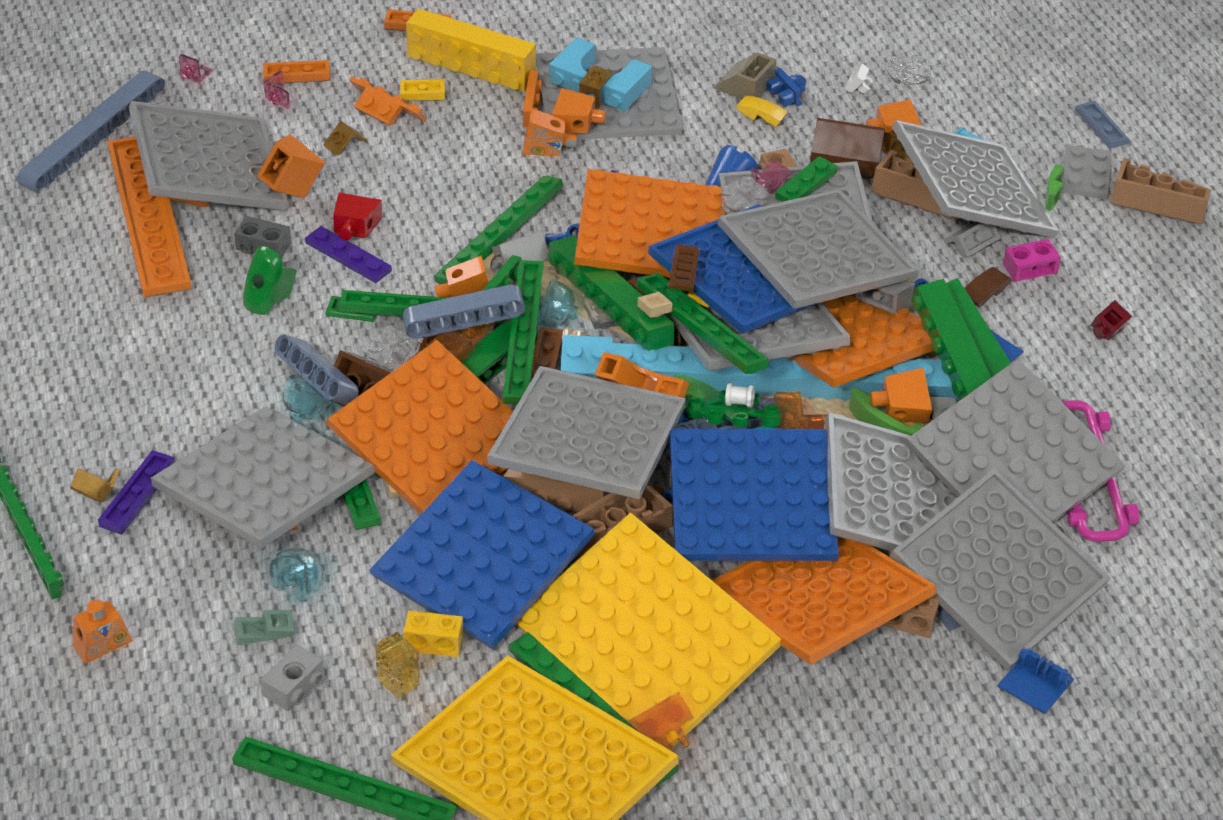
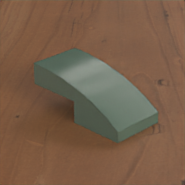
[234,610,295,645]

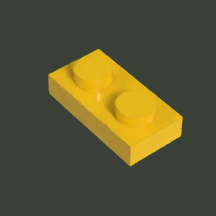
[400,79,445,101]

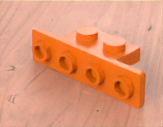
[349,76,427,126]

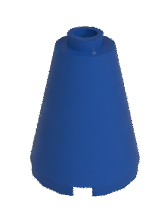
[705,145,759,187]

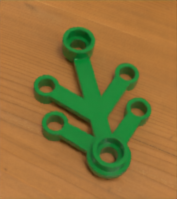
[684,390,782,427]

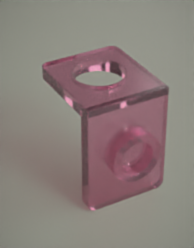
[179,54,213,84]
[263,70,290,109]
[751,160,791,195]

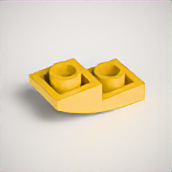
[736,95,788,127]

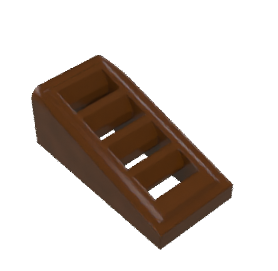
[668,244,700,292]

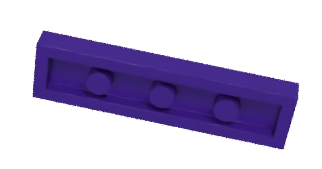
[305,226,392,283]
[98,450,175,535]

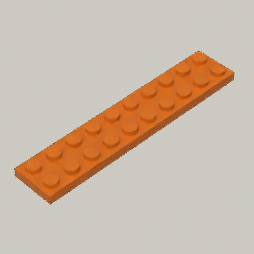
[107,136,192,297]

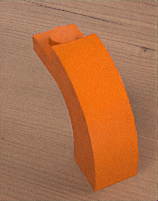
[595,352,690,398]

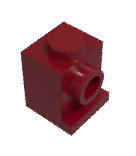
[1091,300,1132,341]

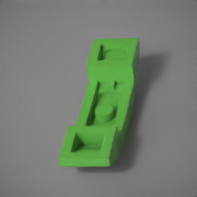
[849,387,924,436]

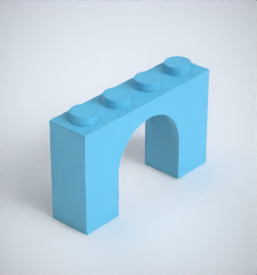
[549,37,652,112]

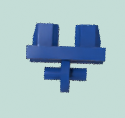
[767,67,806,107]

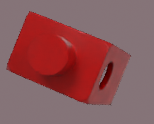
[333,192,382,240]

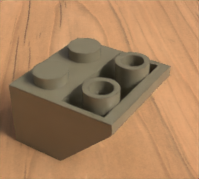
[715,52,777,99]

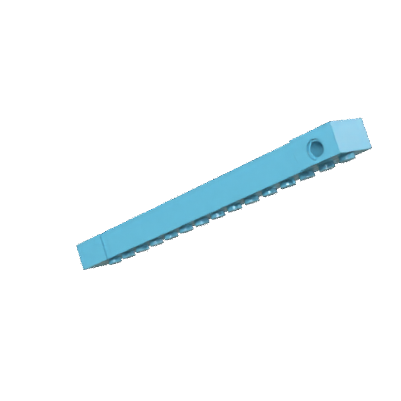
[561,335,960,402]

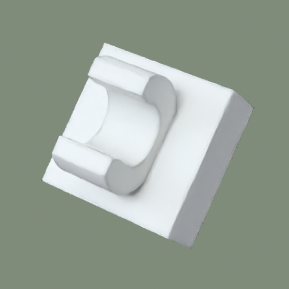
[844,64,873,93]

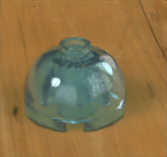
[537,279,578,329]
[282,375,333,422]
[269,547,323,603]

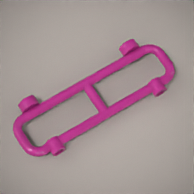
[1061,400,1139,542]

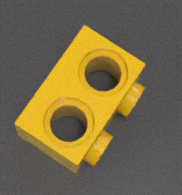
[403,610,463,657]

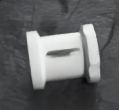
[725,383,755,408]

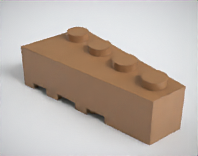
[871,150,958,220]
[1111,158,1211,224]
[504,469,610,513]
[573,484,673,562]

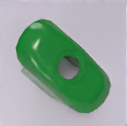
[243,246,297,315]

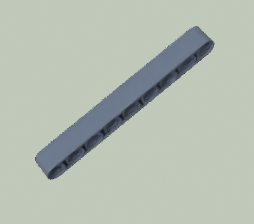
[17,71,165,193]

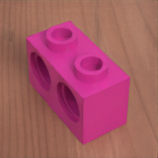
[1003,239,1061,282]

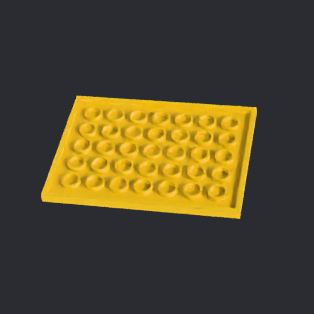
[515,512,781,750]
[391,655,679,820]

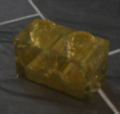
[375,631,420,699]

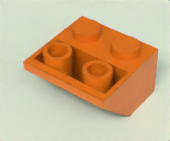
[257,134,326,198]

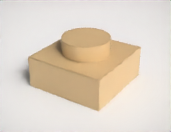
[638,292,672,317]

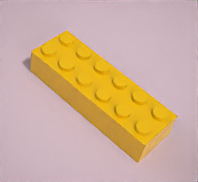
[406,8,536,92]

